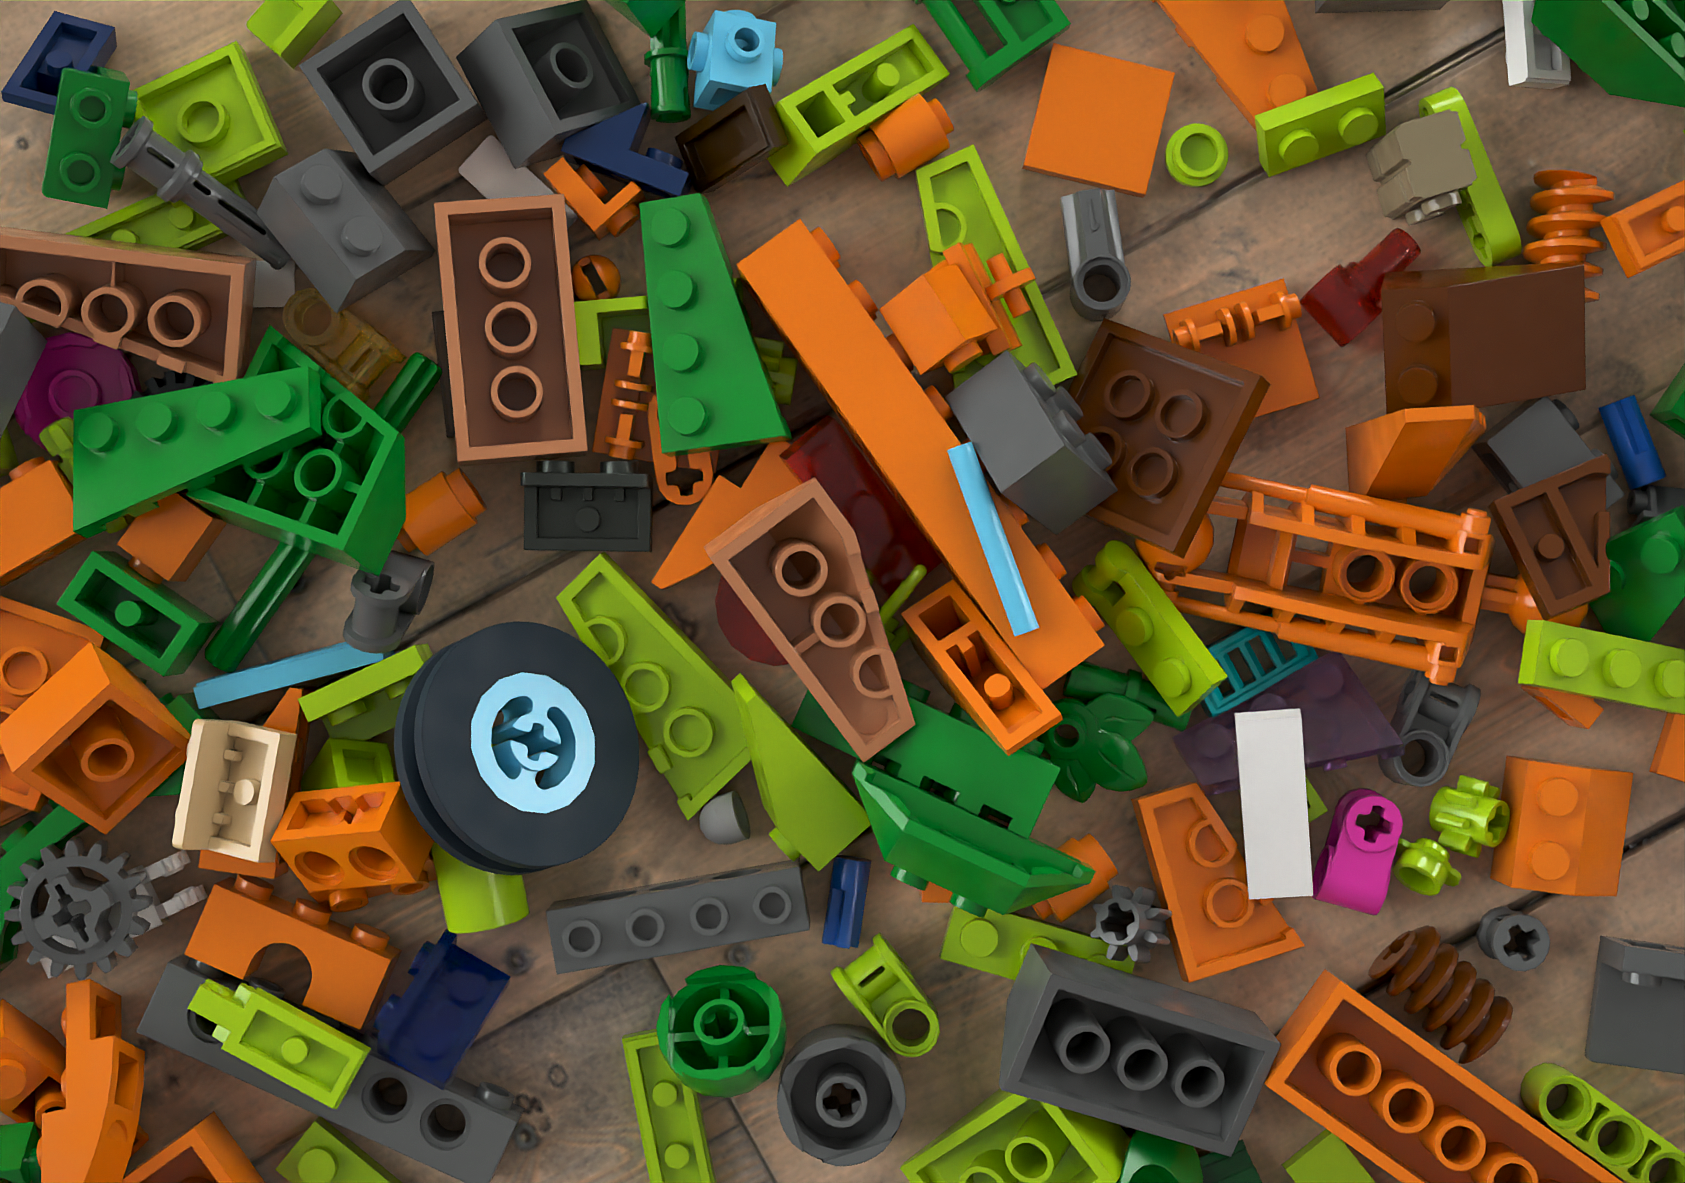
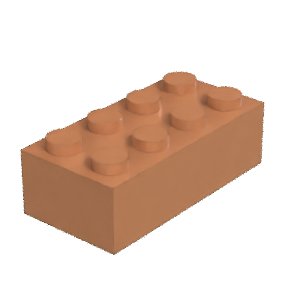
[434,194,588,467]

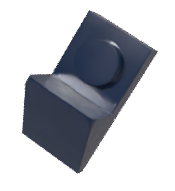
[1,11,117,115]
[561,103,693,199]

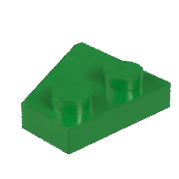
[1588,504,1685,642]

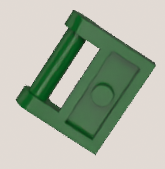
[913,0,1071,92]

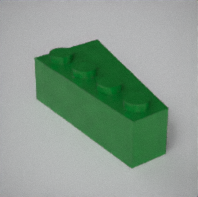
[791,678,1061,839]

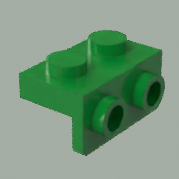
[41,66,138,209]

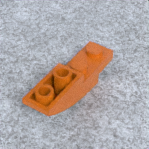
[36,979,145,1183]

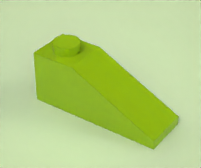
[766,24,950,187]
[731,673,871,872]

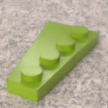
[915,144,1077,428]
[556,552,751,820]

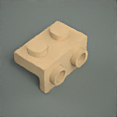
[172,719,297,863]

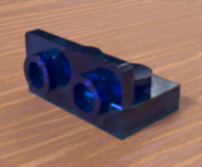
[373,929,511,1090]

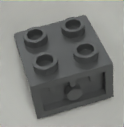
[1585,935,1685,1075]

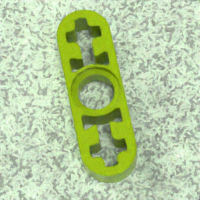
[1418,87,1522,267]

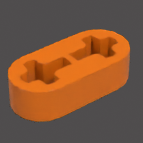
[648,394,714,505]

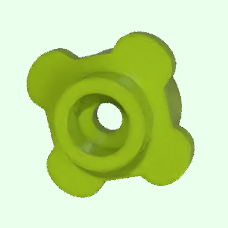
[1393,838,1462,896]

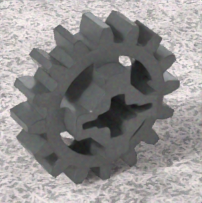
[4,837,153,980]

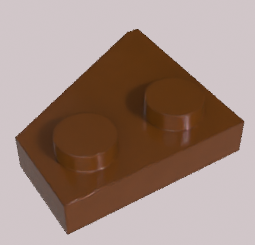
[1488,453,1611,621]

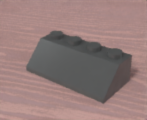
[999,943,1281,1157]

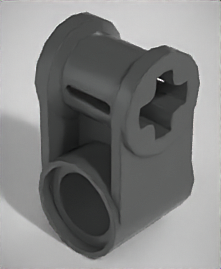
[343,550,435,654]
[1377,669,1481,787]

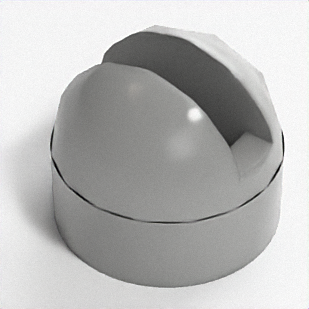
[699,791,750,845]

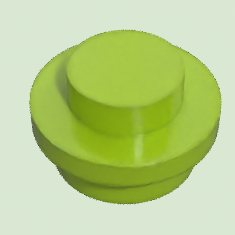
[1165,123,1228,188]

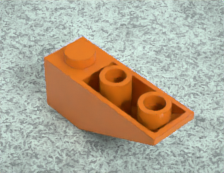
[0,998,149,1158]

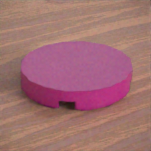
[14,332,142,455]

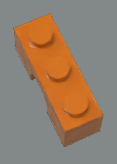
[184,874,402,1030]

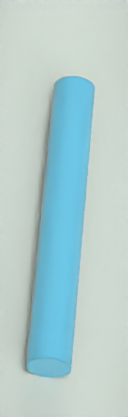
[947,441,1039,636]

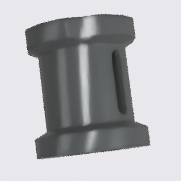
[1476,906,1550,972]

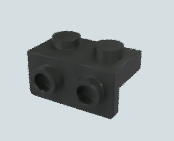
[520,460,653,552]

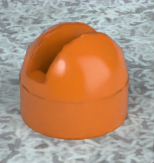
[571,254,622,301]

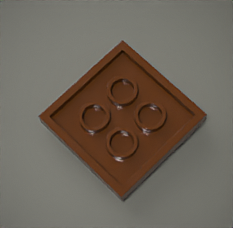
[1067,318,1271,559]

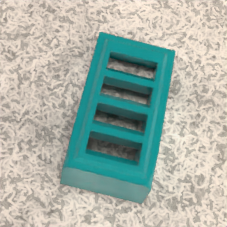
[1200,611,1319,718]

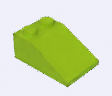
[900,1088,1131,1183]

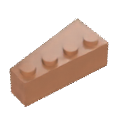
[0,226,257,384]

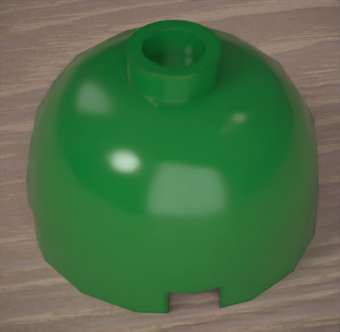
[656,965,787,1098]

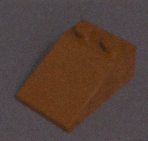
[1381,262,1586,415]

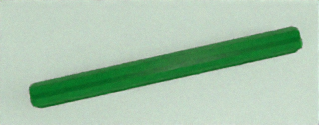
[204,352,442,673]

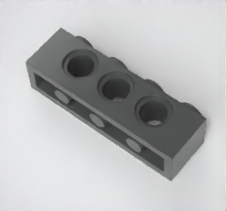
[546,858,810,975]

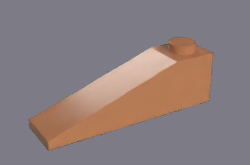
[704,477,915,763]

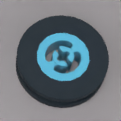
[394,621,639,875]

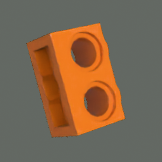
[270,781,434,892]

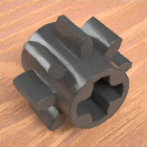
[1090,885,1172,964]

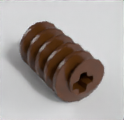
[1368,925,1513,1064]

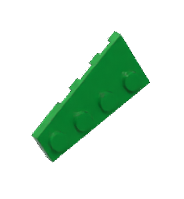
[639,193,792,457]
[73,366,322,538]

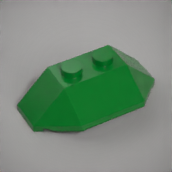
[1531,0,1685,108]
[852,758,1096,918]

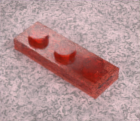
[779,415,942,597]

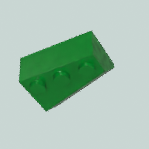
[186,324,406,577]

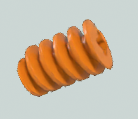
[1522,170,1615,303]

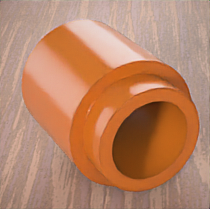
[856,93,954,182]
[397,468,487,556]
[1031,833,1118,923]

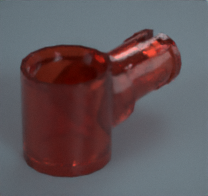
[1299,228,1421,348]

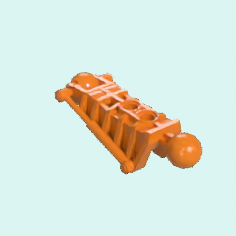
[1135,472,1588,686]

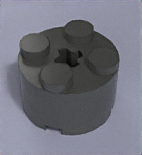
[777,1024,906,1166]

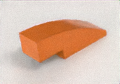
[651,441,818,589]

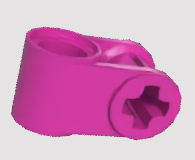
[1312,788,1403,915]

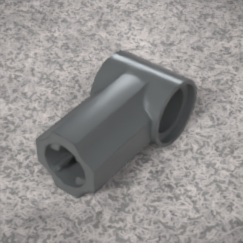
[1060,188,1131,321]

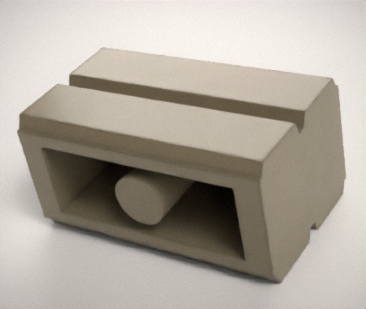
[1366,109,1477,226]

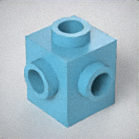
[687,10,783,111]

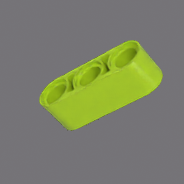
[1520,1063,1685,1183]

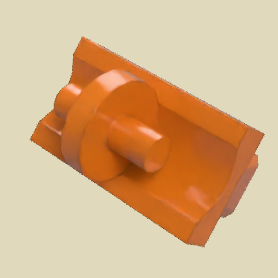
[928,242,1036,357]

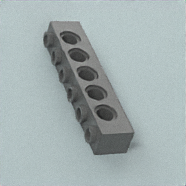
[136,953,525,1183]

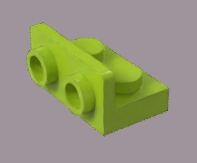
[298,643,433,741]

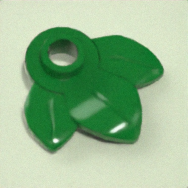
[1037,693,1154,803]

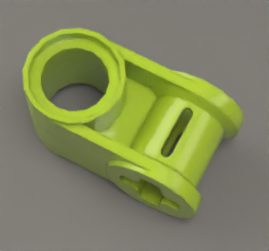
[830,933,940,1057]

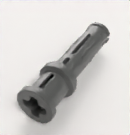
[110,116,291,270]

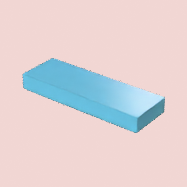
[193,642,395,709]

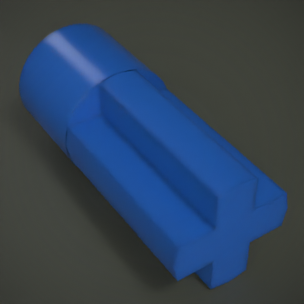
[1598,395,1667,490]
[822,855,871,949]

